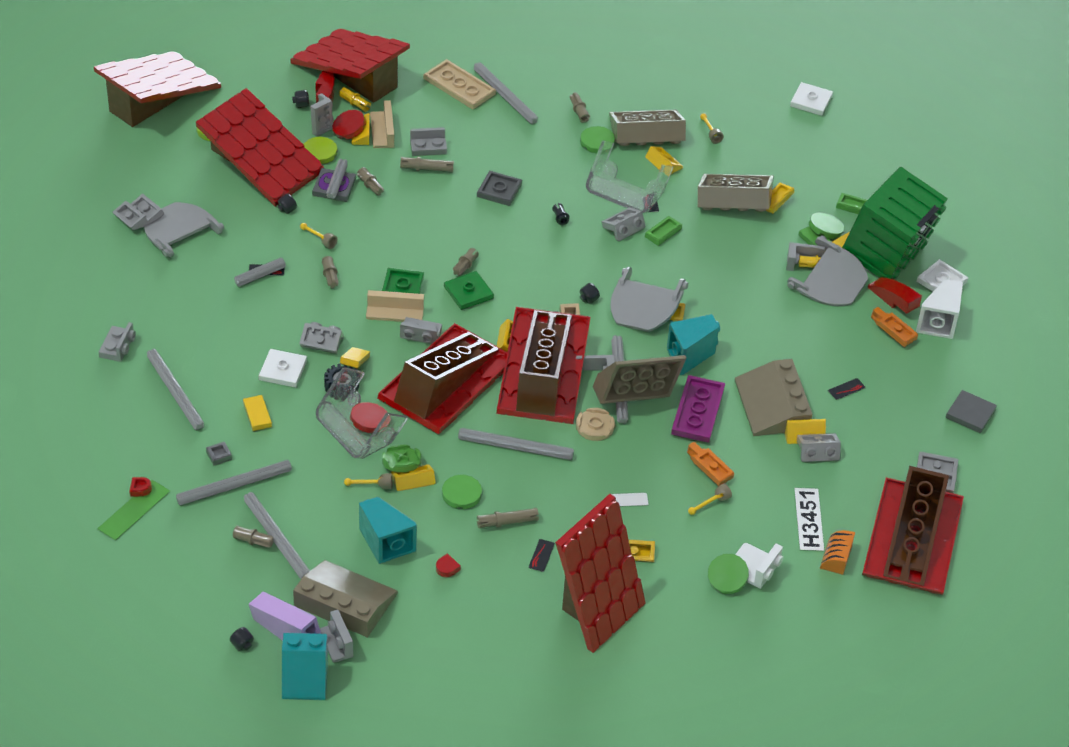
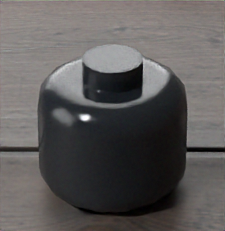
[292,90,310,108]
[277,194,297,214]
[580,283,600,304]
[229,627,254,651]

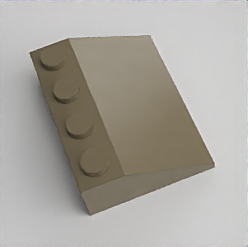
[609,110,686,146]
[698,174,774,212]
[593,355,686,404]
[735,359,813,436]
[293,560,398,638]

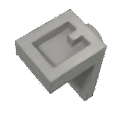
[786,242,825,271]
[576,355,614,370]

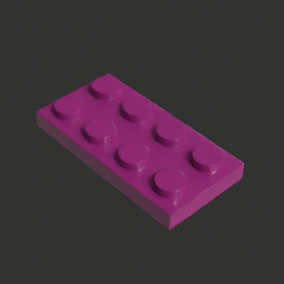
[671,375,725,443]

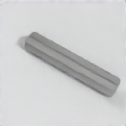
[326,159,348,199]
[234,257,286,287]

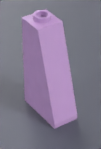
[249,592,321,641]

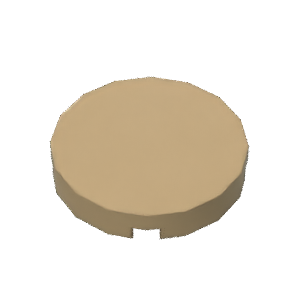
[576,408,615,441]

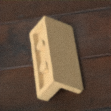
[370,100,394,148]
[366,290,424,322]

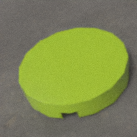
[304,137,337,164]

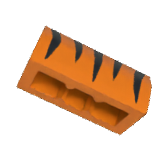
[820,530,855,575]

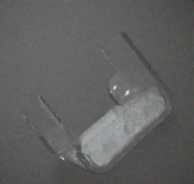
[586,140,673,213]
[316,368,408,459]

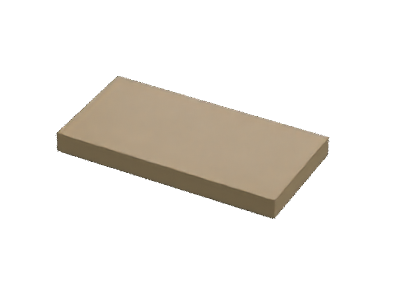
[423,59,496,110]

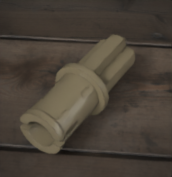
[570,92,590,123]
[357,167,384,195]
[453,248,479,276]
[322,256,339,288]
[233,526,274,548]

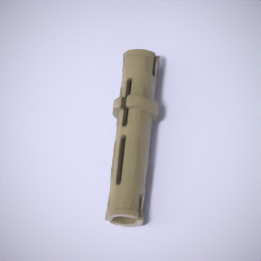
[400,157,454,172]
[477,508,539,528]

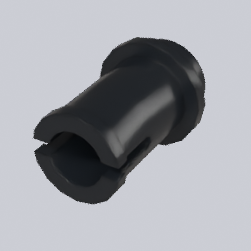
[552,203,570,225]

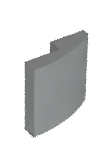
[113,194,165,230]
[917,452,959,492]

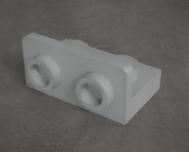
[310,93,333,137]
[410,127,447,156]
[601,207,646,241]
[400,317,442,344]
[98,322,136,362]
[299,322,344,354]
[797,433,841,462]
[320,610,353,663]

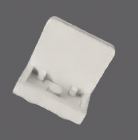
[735,543,784,589]

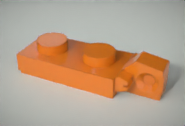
[871,307,918,347]
[687,442,734,486]

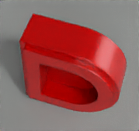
[129,477,152,497]
[436,553,461,577]

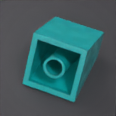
[667,314,720,375]
[359,497,417,564]
[282,633,328,700]

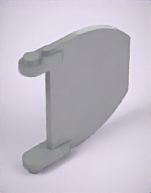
[144,202,224,257]
[787,236,868,306]
[611,267,688,332]

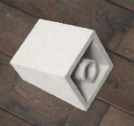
[916,279,963,339]

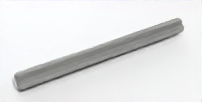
[474,62,538,124]
[611,335,629,424]
[147,349,204,430]
[458,428,574,460]
[176,460,292,505]
[244,492,310,579]

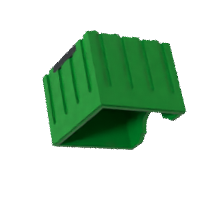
[842,167,948,279]

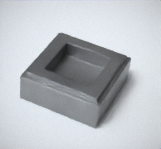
[206,442,232,466]

